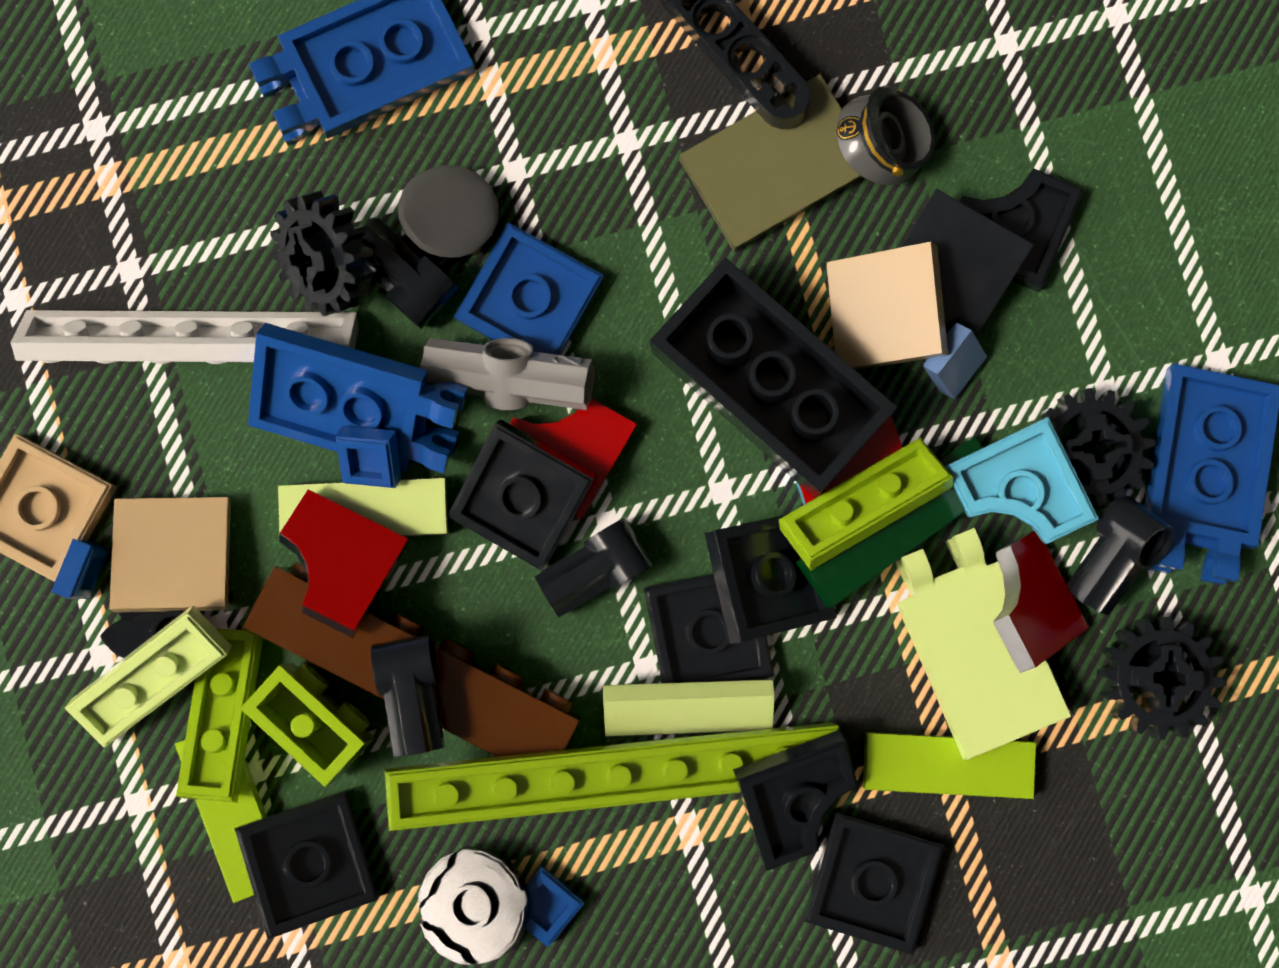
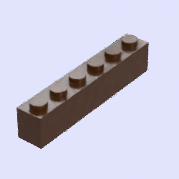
[243,562,581,757]

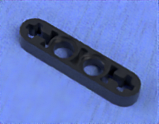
[659,0,810,129]

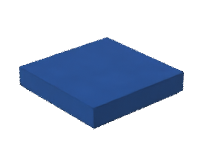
[454,223,604,355]

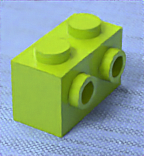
[240,663,375,787]

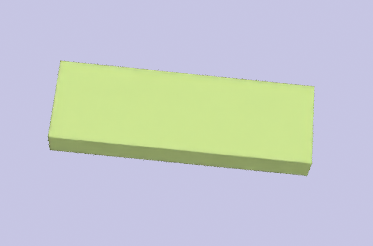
[278,478,449,536]
[65,605,232,748]
[603,679,775,736]

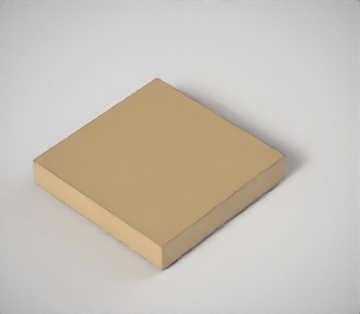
[826,242,948,370]
[0,434,118,582]
[109,497,231,613]

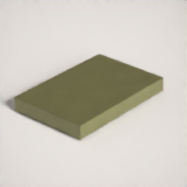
[679,74,863,252]

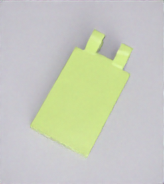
[895,528,1071,760]

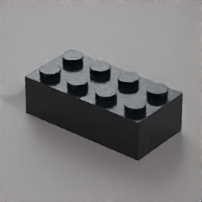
[650,257,897,498]

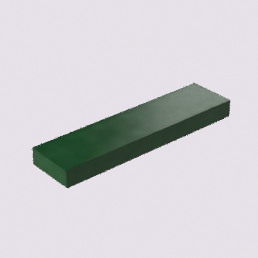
[796,436,983,608]

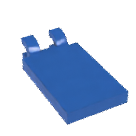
[248,0,475,146]
[248,323,468,473]
[1144,363,1279,585]

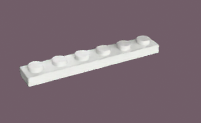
[10,310,359,364]

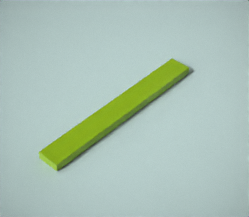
[384,722,839,831]

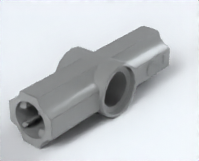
[420,338,595,410]

